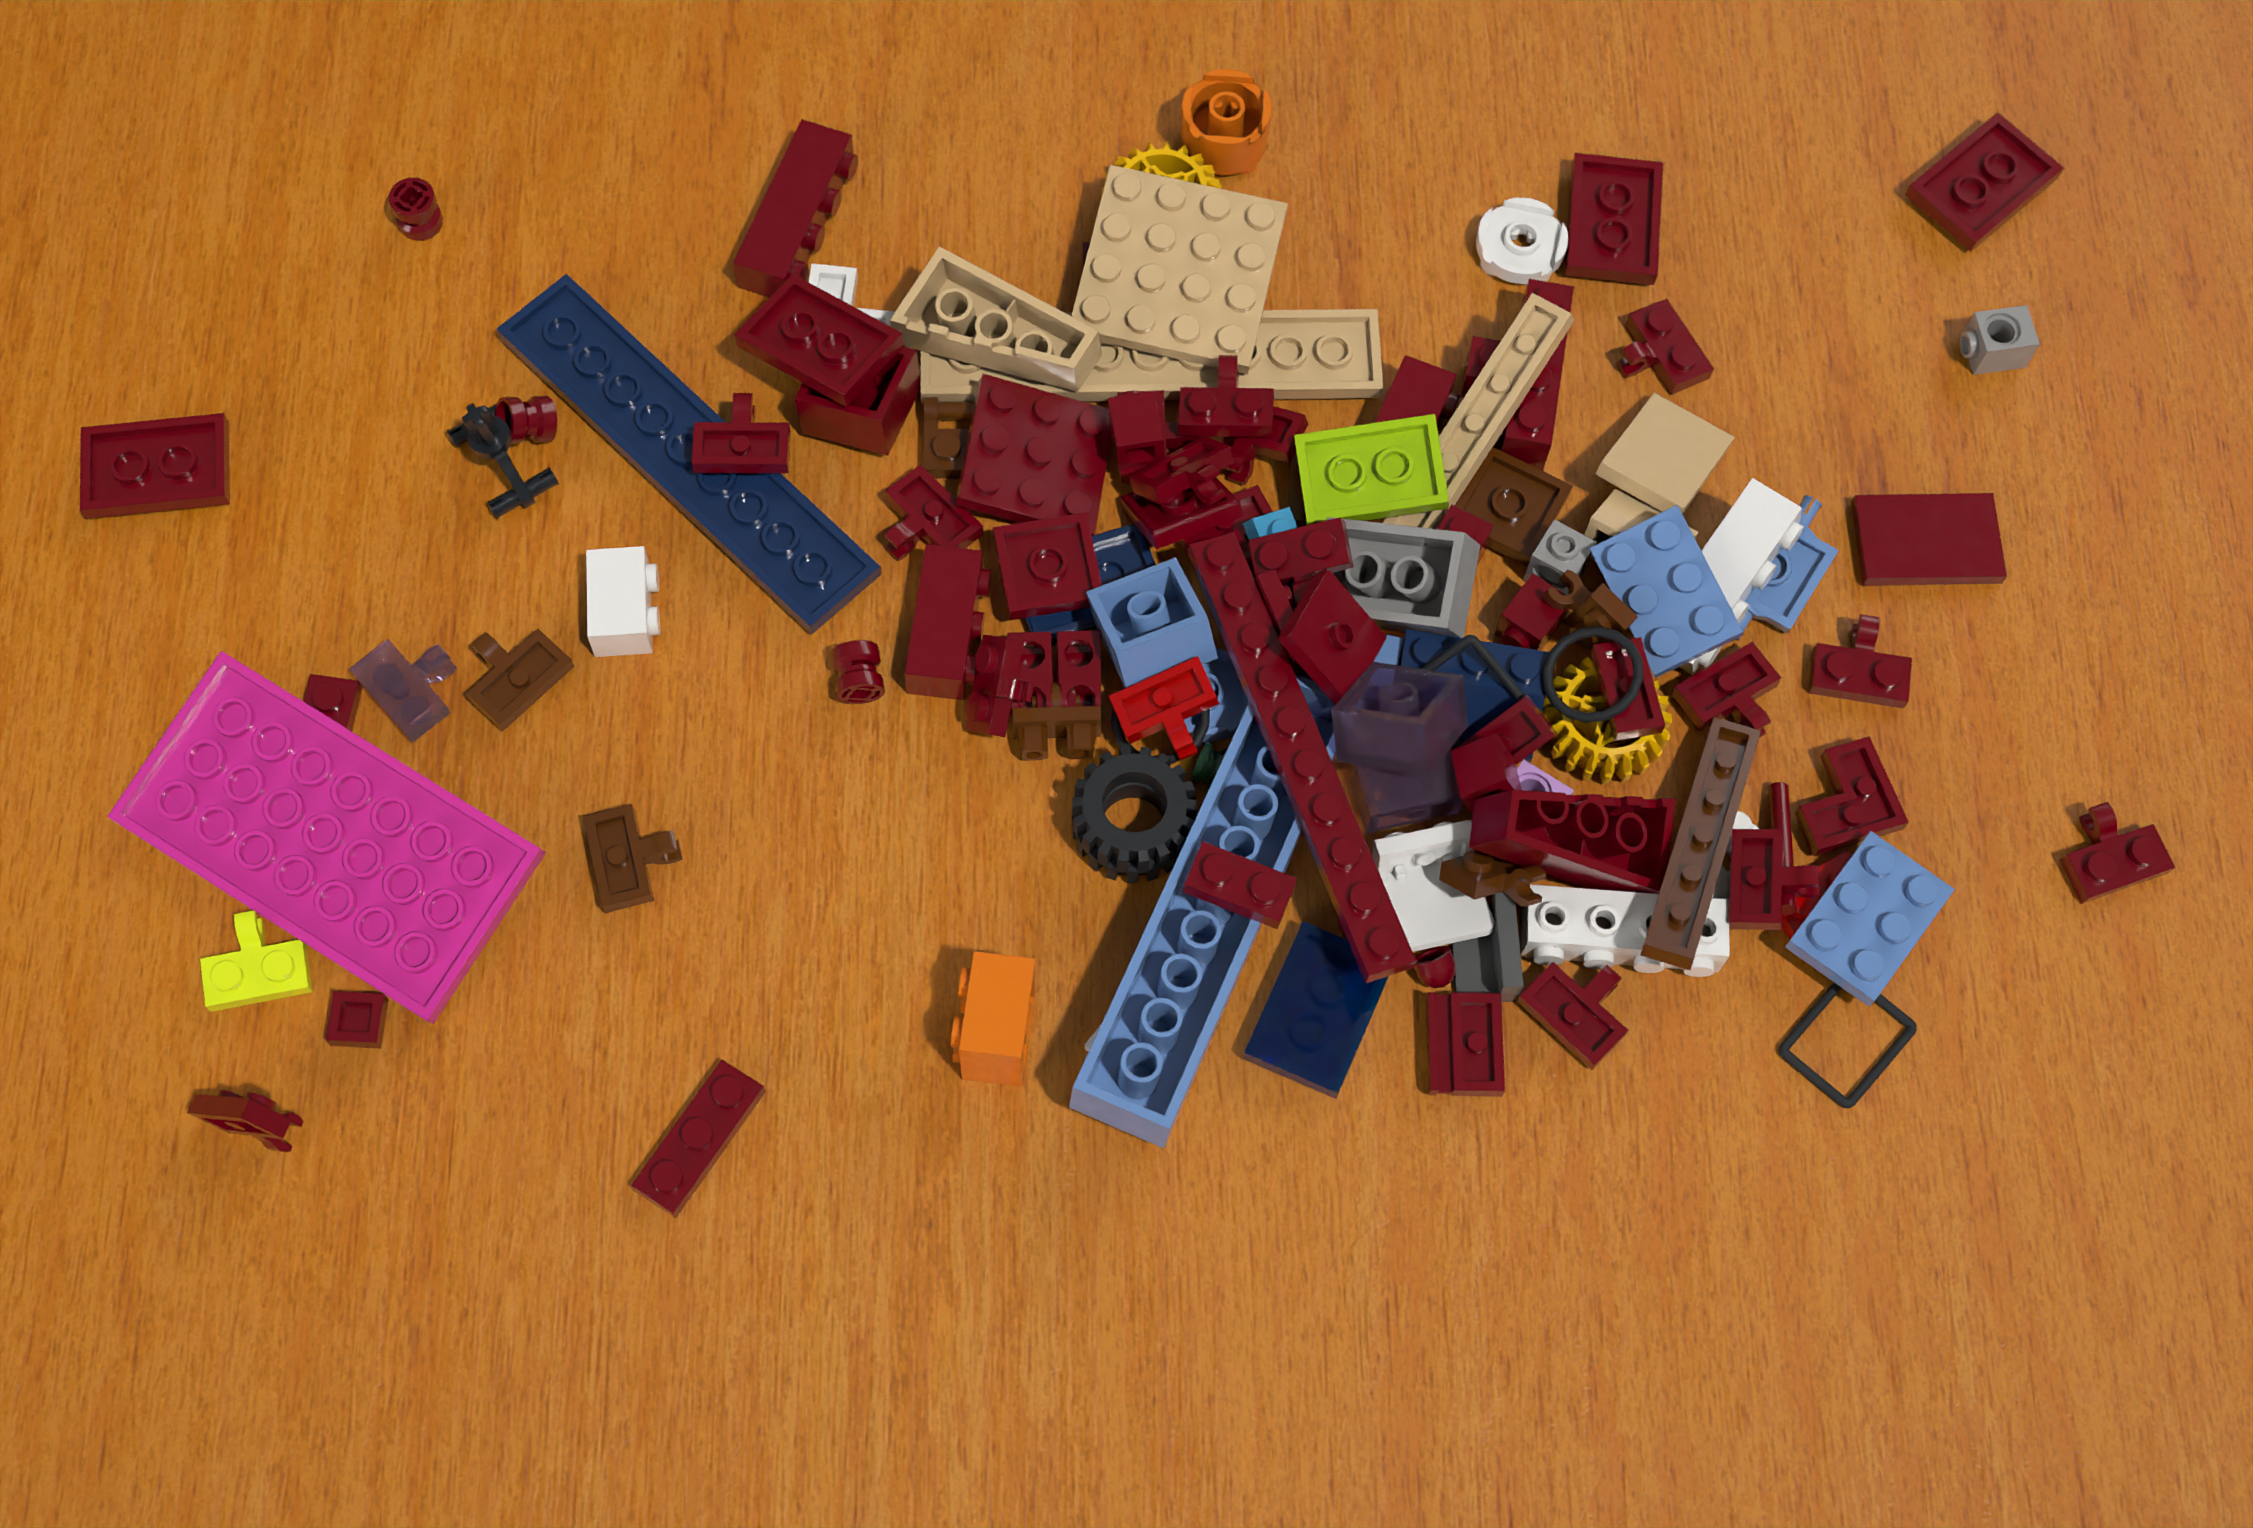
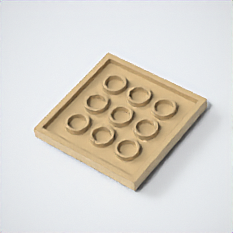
[1071,165,1288,374]

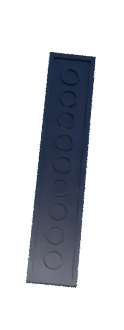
[496,274,882,635]

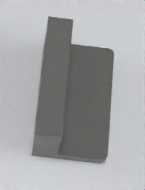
[1451,892,1524,1002]

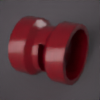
[388,177,443,241]
[495,396,558,444]
[831,640,885,704]

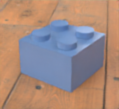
[1086,557,1218,688]

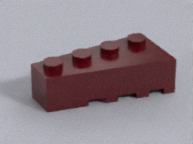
[1468,790,1676,894]

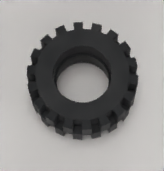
[1072,746,1197,883]

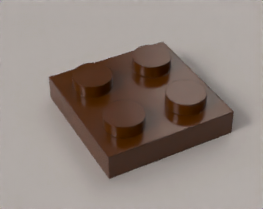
[1455,447,1573,566]

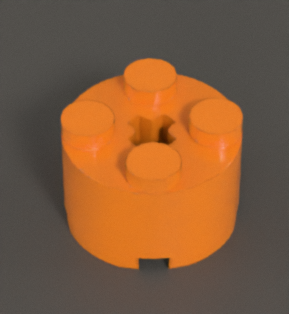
[1180,69,1272,175]

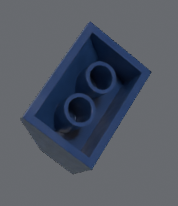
[1387,629,1549,763]

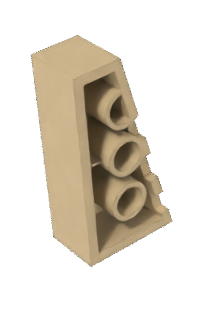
[889,246,1102,392]

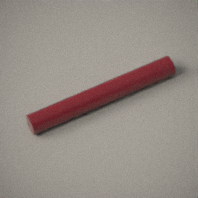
[1769,782,1797,915]

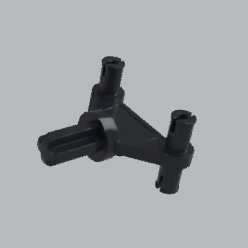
[447,396,559,519]

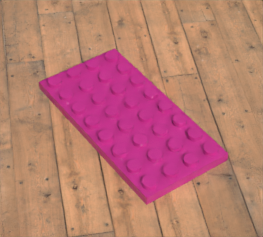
[107,651,546,1024]

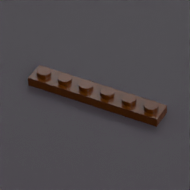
[1640,717,1761,970]

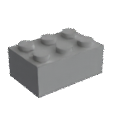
[1326,517,1480,638]

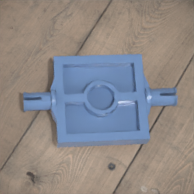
[1735,495,1839,641]

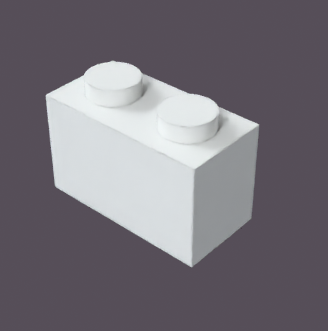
[586,546,661,657]

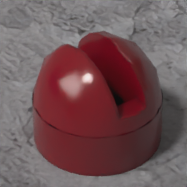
[1414,946,1456,988]

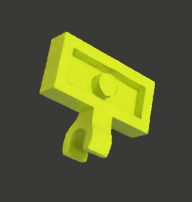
[200,910,313,1012]

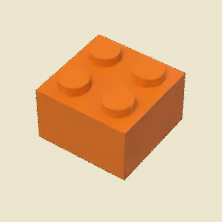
[951,951,1036,1087]

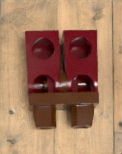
[1007,630,1101,761]

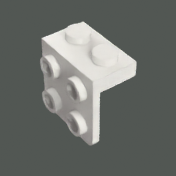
[1373,820,1494,952]

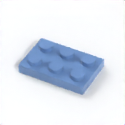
[1589,505,1744,678]
[1785,831,1955,1007]

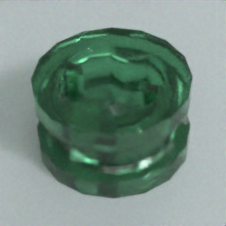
[1191,742,1227,789]

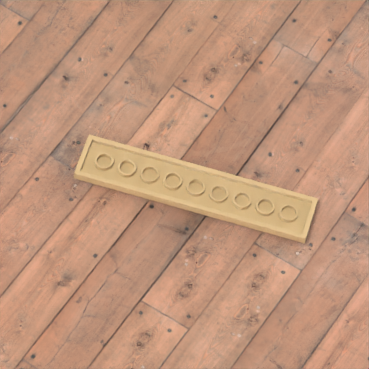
[921,309,1383,403]

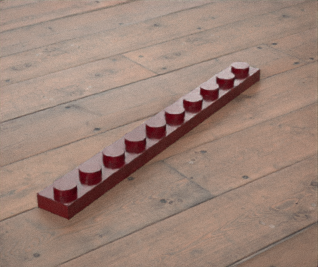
[1187,532,1416,983]

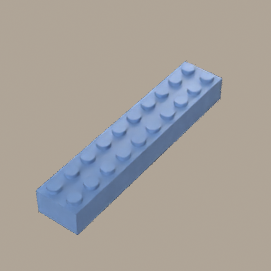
[1069,674,1358,1148]

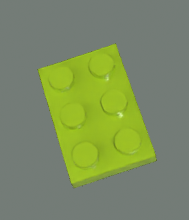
[1294,414,1449,525]

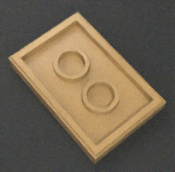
[1596,393,1735,514]

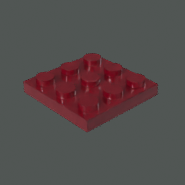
[955,374,1112,536]

